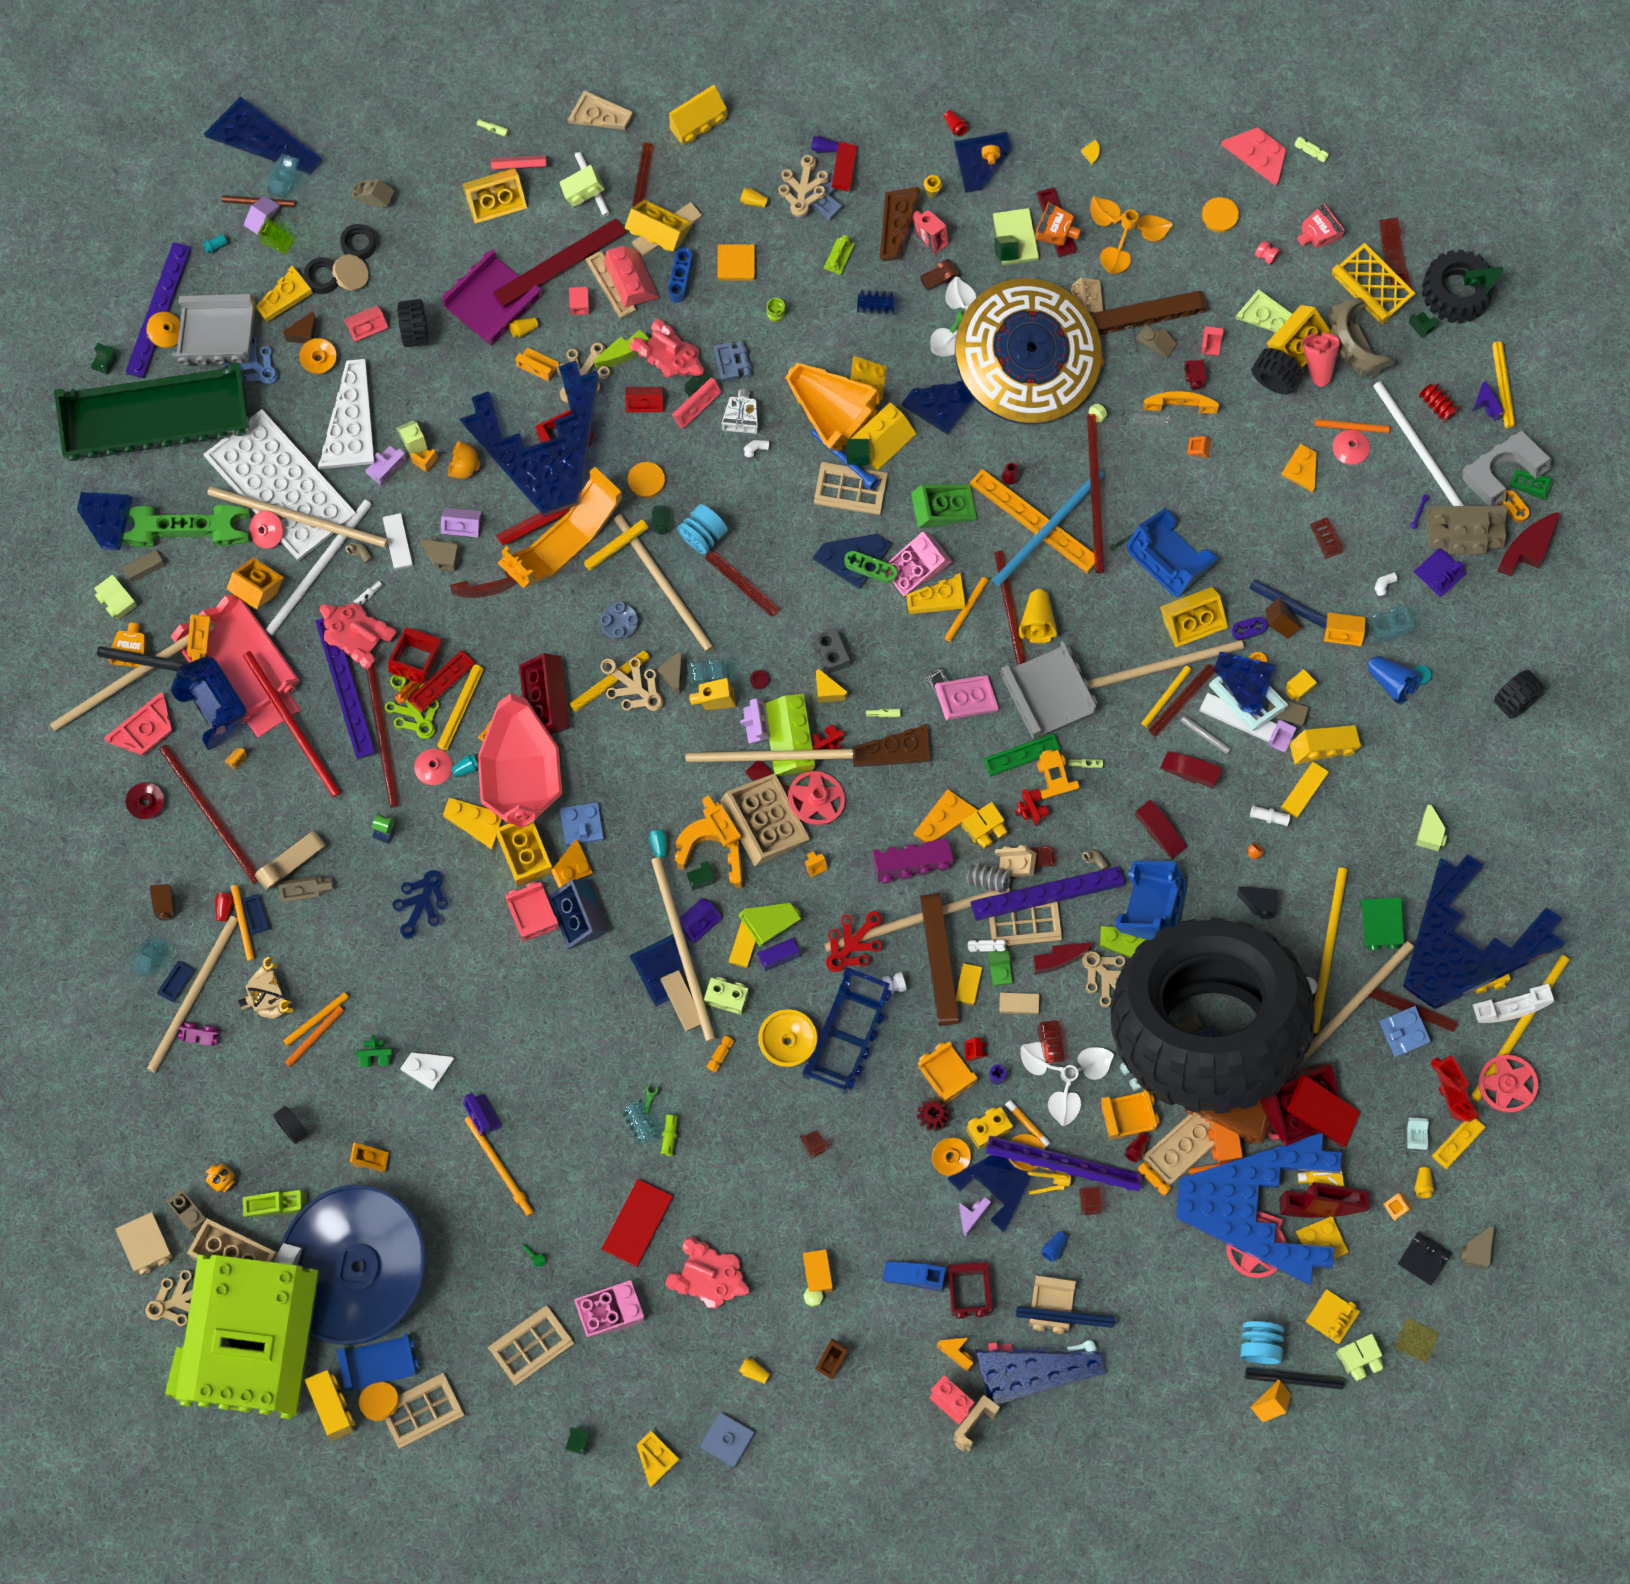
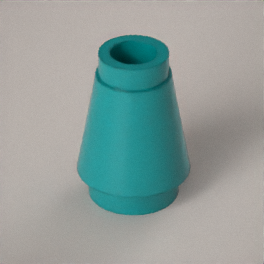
[451,754,479,777]
[648,830,667,858]

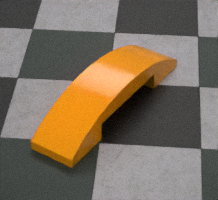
[1143,391,1219,414]

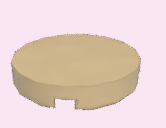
[332,254,368,291]

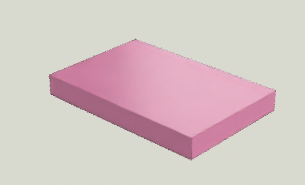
[935,675,999,720]

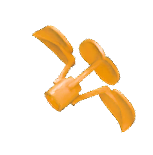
[1090,196,1172,274]

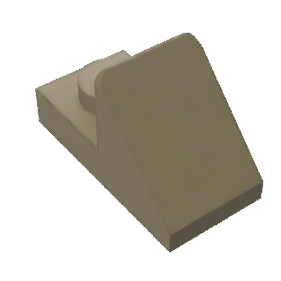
[1136,325,1177,359]

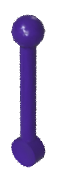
[1410,494,1429,529]

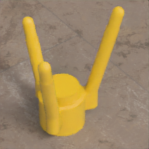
[1028,1167,1071,1195]

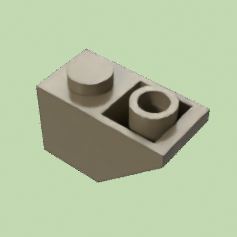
[350,178,394,207]
[420,538,459,572]
[166,1189,206,1236]

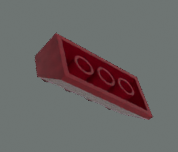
[519,653,569,734]

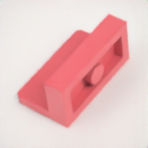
[344,306,388,342]

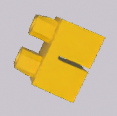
[961,802,1007,850]

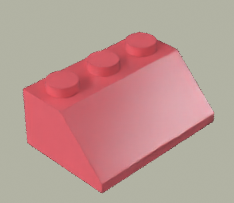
[604,246,659,307]

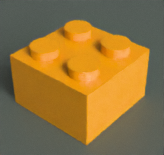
[227,557,284,609]

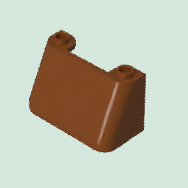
[1183,1099,1269,1145]

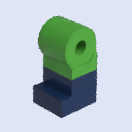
[372,813,396,844]

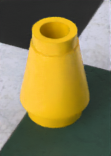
[924,175,942,198]
[740,187,768,208]
[509,317,538,338]
[1414,1167,1434,1198]
[739,1358,770,1384]

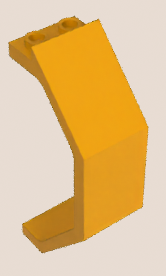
[498,467,622,588]

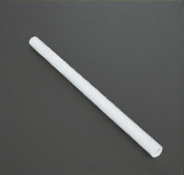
[1373,381,1464,506]
[265,500,372,637]

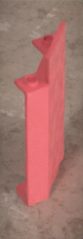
[171,594,301,738]

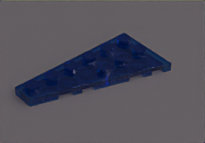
[204,96,322,174]
[975,1349,1105,1405]

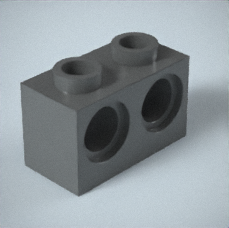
[812,627,850,674]

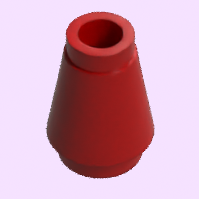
[944,110,968,136]
[215,893,234,922]

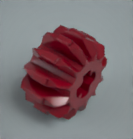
[917,1098,950,1132]

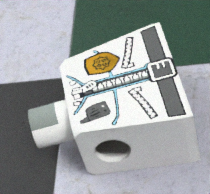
[722,389,758,434]

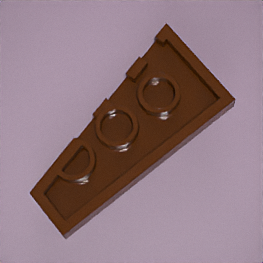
[852,724,930,767]

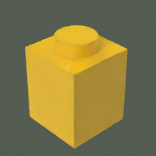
[1285,669,1317,702]

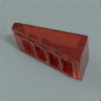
[1310,517,1342,559]
[1037,1021,1065,1063]

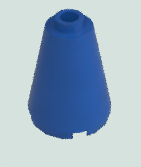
[1368,656,1422,705]

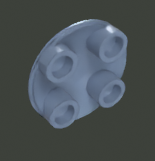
[600,601,638,639]

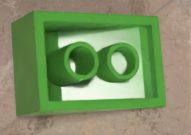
[911,484,977,528]

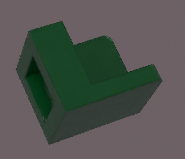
[995,235,1018,261]
[1408,312,1439,338]
[91,343,117,375]
[847,439,869,465]
[687,861,714,891]
[565,1427,591,1456]

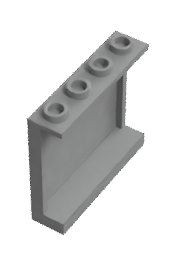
[172,294,256,365]

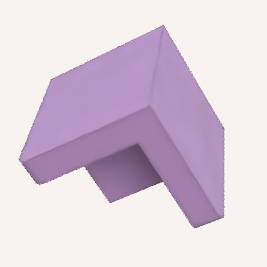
[1268,720,1296,752]

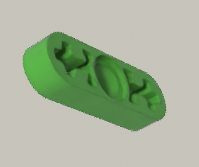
[844,551,897,583]

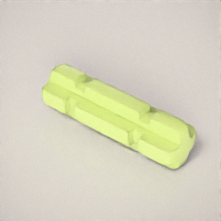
[1295,137,1329,162]

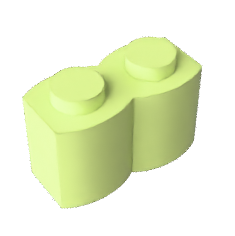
[94,575,137,620]

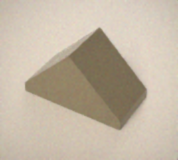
[657,652,682,694]

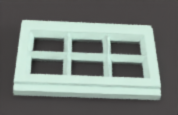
[1209,660,1288,732]

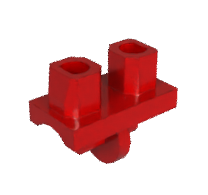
[811,724,844,750]
[1015,788,1049,826]

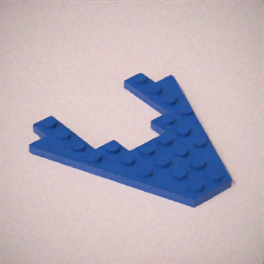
[1176,1133,1342,1285]

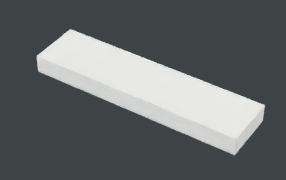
[1199,693,1277,742]

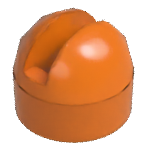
[1247,843,1264,860]

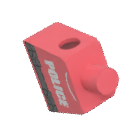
[1297,204,1345,249]
[912,210,949,255]

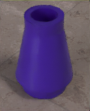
[811,135,838,153]

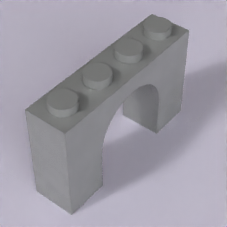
[1463,431,1550,506]

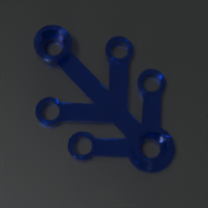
[393,870,448,939]

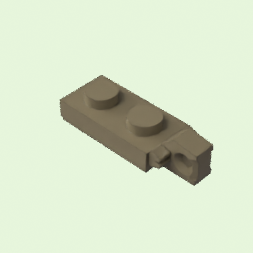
[278,876,333,902]

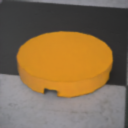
[1202,197,1239,233]
[628,462,665,498]
[359,1382,399,1421]

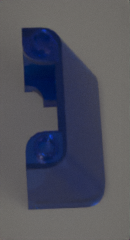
[170,656,247,750]

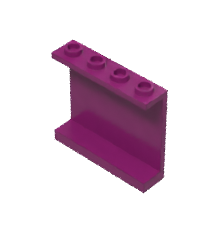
[442,249,542,346]

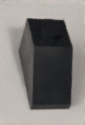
[1237,886,1278,919]

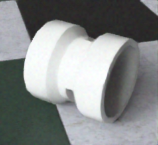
[882,972,906,996]

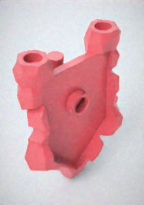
[629,319,704,378]
[320,603,397,669]
[665,1237,749,1309]

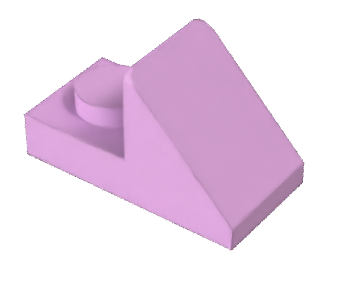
[959,1197,991,1236]

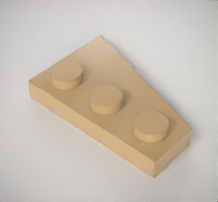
[568,91,633,130]

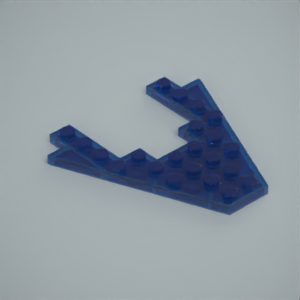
[460,360,599,517]
[1403,854,1565,1009]

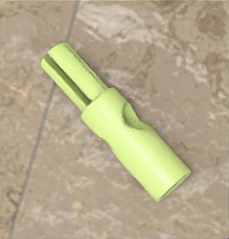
[477,119,509,137]
[866,709,900,717]
[1068,759,1103,768]

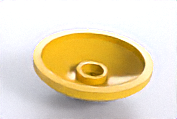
[758,1009,817,1067]

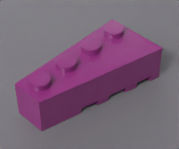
[872,839,953,884]

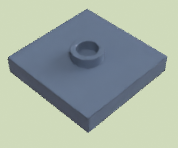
[699,1413,755,1468]

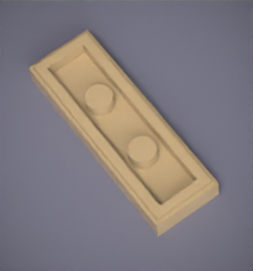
[660,970,701,1032]

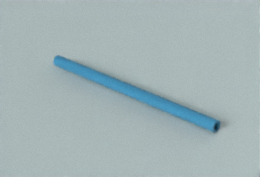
[993,470,1104,586]

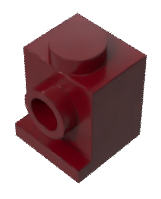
[1184,360,1206,390]

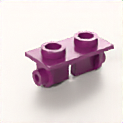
[178,1022,221,1046]

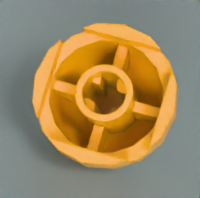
[448,441,480,480]

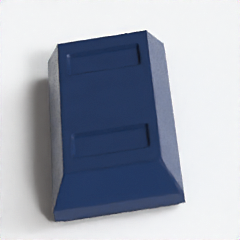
[241,894,270,935]
[157,961,195,1003]

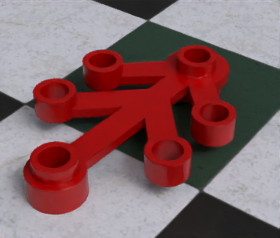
[826,911,882,972]

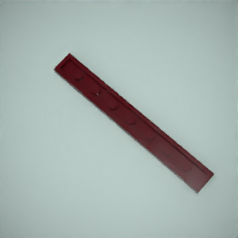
[493,218,626,309]

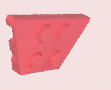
[1221,127,1286,186]
[104,692,173,756]

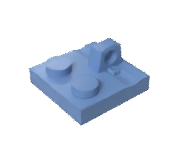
[560,802,604,846]
[1379,1006,1431,1058]

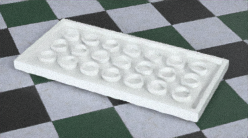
[203,409,356,562]

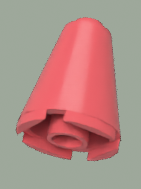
[1302,333,1340,387]

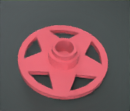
[788,771,845,825]
[1479,1055,1538,1113]
[1227,1218,1286,1278]

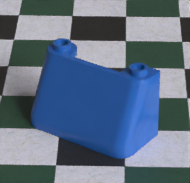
[1127,507,1219,596]
[1115,861,1187,940]

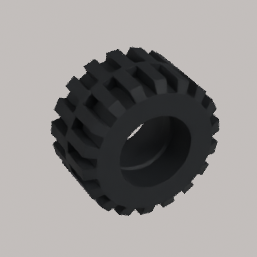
[397,299,428,348]
[1251,348,1303,395]
[1494,669,1545,719]

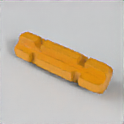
[707,1036,734,1072]
[1138,1162,1171,1196]

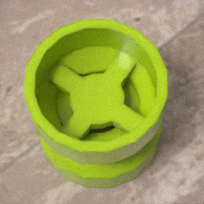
[767,298,785,322]

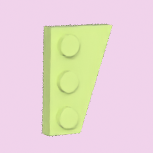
[1235,289,1292,332]

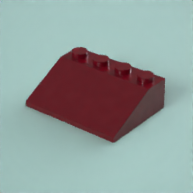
[1260,1064,1340,1146]

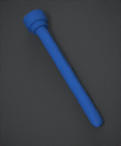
[811,429,880,490]

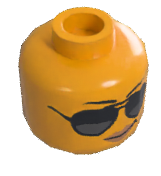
[206,1163,236,1193]

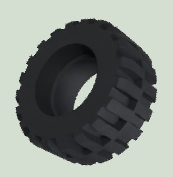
[1422,249,1495,323]

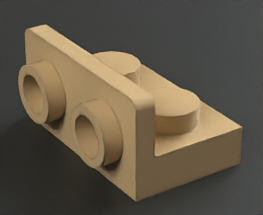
[1071,277,1103,313]
[995,845,1037,877]

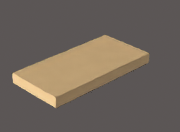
[1143,1112,1214,1186]

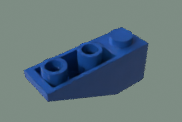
[883,1261,945,1292]

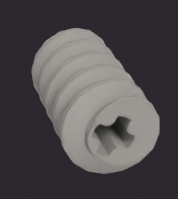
[967,863,1010,893]

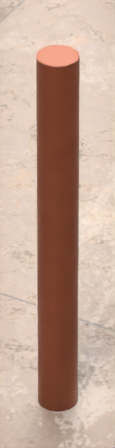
[221,195,295,208]

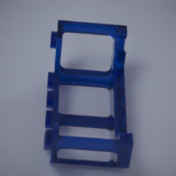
[802,967,892,1094]

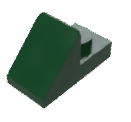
[1463,267,1503,296]

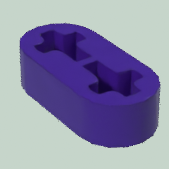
[1231,617,1267,640]

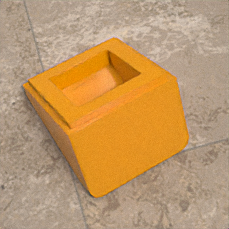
[225,748,247,770]
[1383,1192,1413,1220]

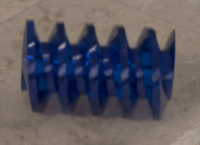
[857,289,895,315]

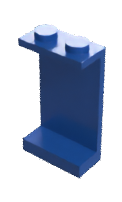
[336,1333,419,1392]

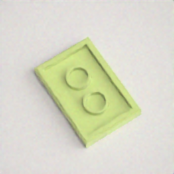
[993,208,1039,265]

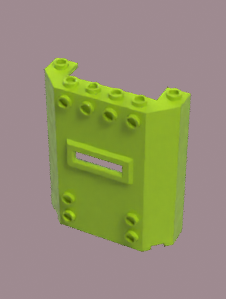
[175,1255,319,1419]

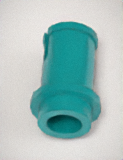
[203,234,227,254]

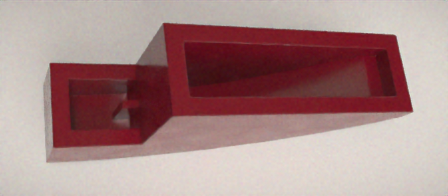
[1497,512,1560,576]
[1279,1182,1370,1218]

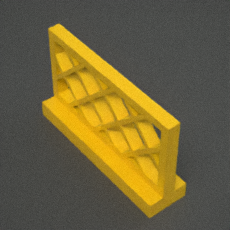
[1332,242,1415,325]

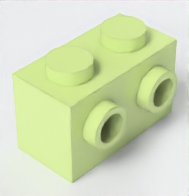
[559,165,605,207]
[704,977,748,1015]

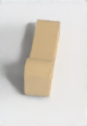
[255,830,326,891]

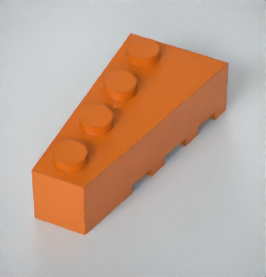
[1205,1119,1242,1164]

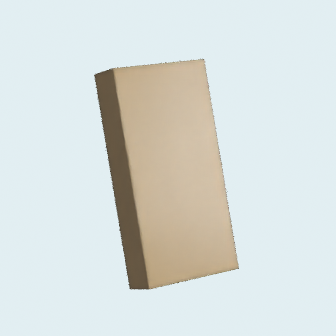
[999,993,1039,1015]

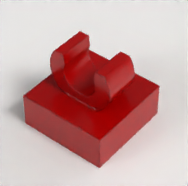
[964,1037,987,1061]

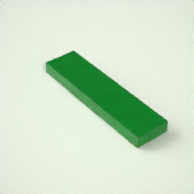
[983,733,1061,777]

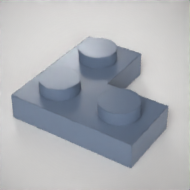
[805,171,842,221]

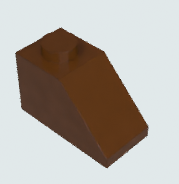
[150,884,176,921]

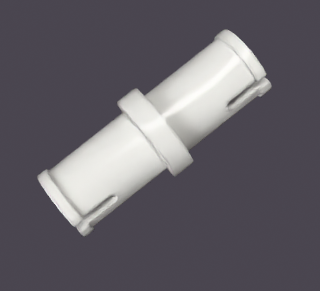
[1250,805,1290,826]

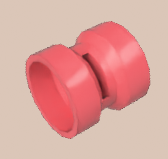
[1255,240,1280,265]

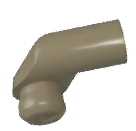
[345,543,373,564]
[1081,850,1109,870]

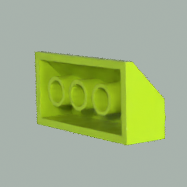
[765,694,815,776]

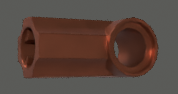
[920,259,959,291]

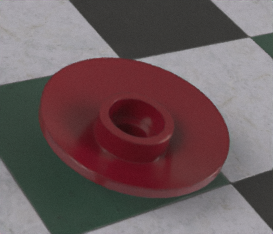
[125,782,164,820]

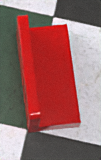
[625,387,663,413]

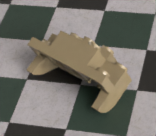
[1329,298,1395,379]
[1426,506,1507,555]

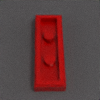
[831,141,857,191]

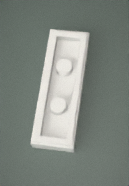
[382,513,413,570]

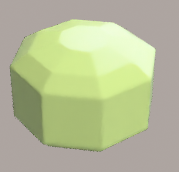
[1088,404,1107,422]
[804,1288,824,1307]

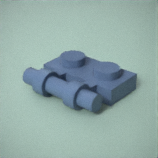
[713,341,752,382]

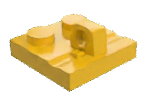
[1295,1217,1349,1268]

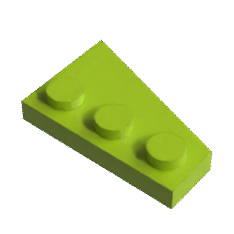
[1100,926,1145,958]

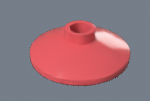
[1333,430,1370,465]
[250,511,283,548]
[414,749,453,785]

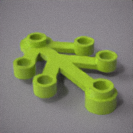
[385,675,439,739]

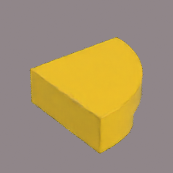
[1081,140,1100,165]

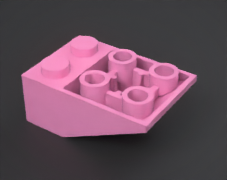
[885,531,953,596]
[574,1280,644,1337]

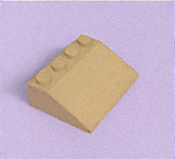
[720,773,810,867]

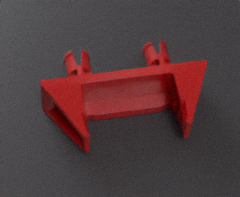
[1430,1055,1479,1122]

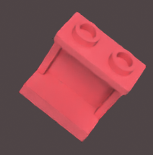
[505,882,559,942]
[929,1375,974,1425]

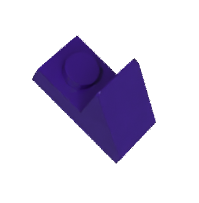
[1473,381,1504,421]

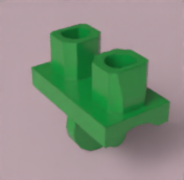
[356,1035,393,1067]

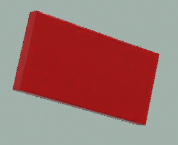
[1287,1075,1360,1147]
[601,1179,673,1267]

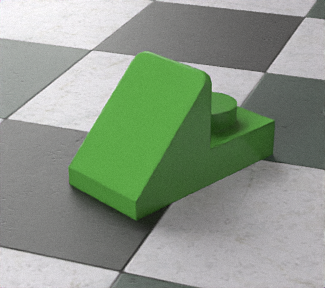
[988,947,1012,987]

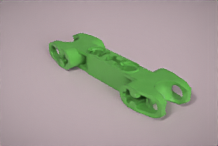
[118,505,250,547]

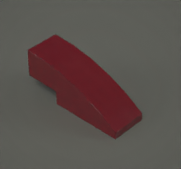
[1160,752,1222,789]
[1135,799,1187,859]
[1033,942,1091,975]

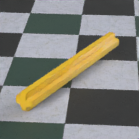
[1492,341,1515,428]
[570,650,650,712]
[437,665,484,751]

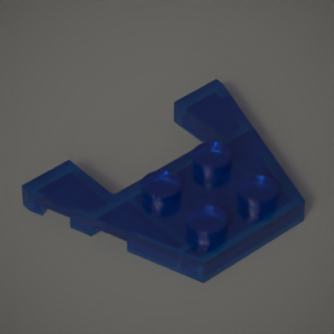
[947,1155,1031,1233]

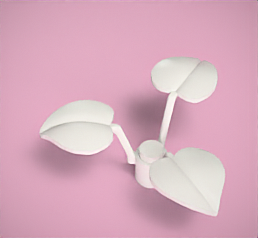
[930,276,976,357]
[1020,1042,1114,1126]

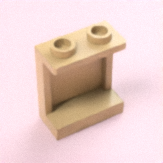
[115,1212,173,1275]
[1029,1276,1076,1334]
[953,1395,1000,1452]

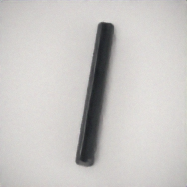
[97,646,189,673]
[1245,1368,1345,1390]

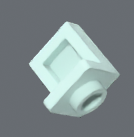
[1407,1118,1429,1150]

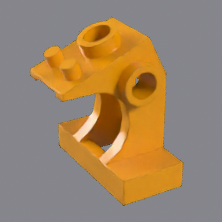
[1037,750,1079,799]

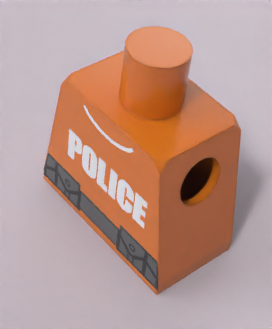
[1035,202,1081,245]

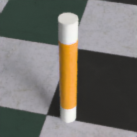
[1005,1100,1051,1148]

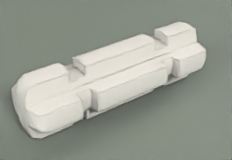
[968,939,1006,952]

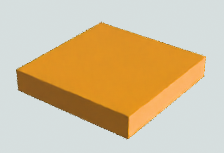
[717,244,755,281]

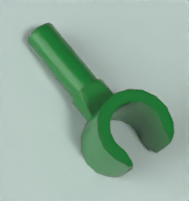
[522,1244,546,1267]

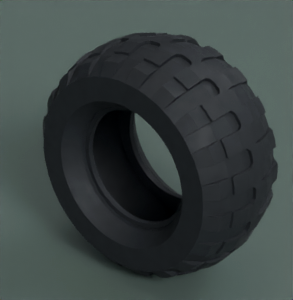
[1111,918,1315,1114]

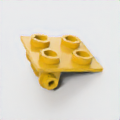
[850,356,887,400]
[1305,1289,1360,1344]

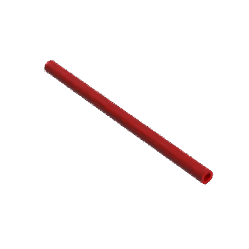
[243,651,341,798]

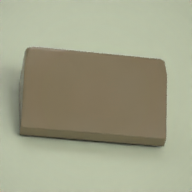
[122,550,165,583]
[1267,700,1309,726]

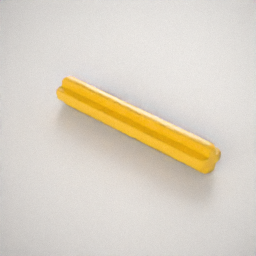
[584,519,648,571]

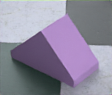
[244,195,280,235]

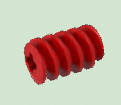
[1419,383,1459,424]

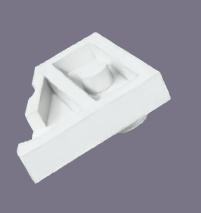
[400,1053,454,1090]

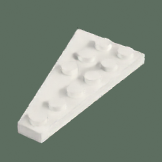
[318,359,375,470]

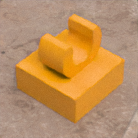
[804,851,828,878]

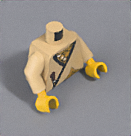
[238,957,293,1019]

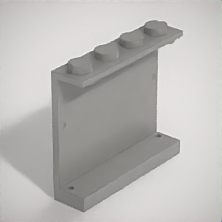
[1000,641,1097,740]

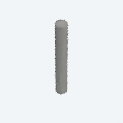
[1180,716,1231,754]

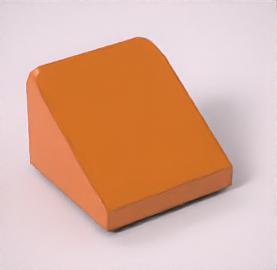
[1187,436,1212,458]

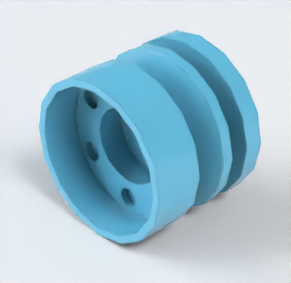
[677,504,728,554]
[1240,1321,1285,1364]

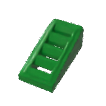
[1510,470,1553,500]

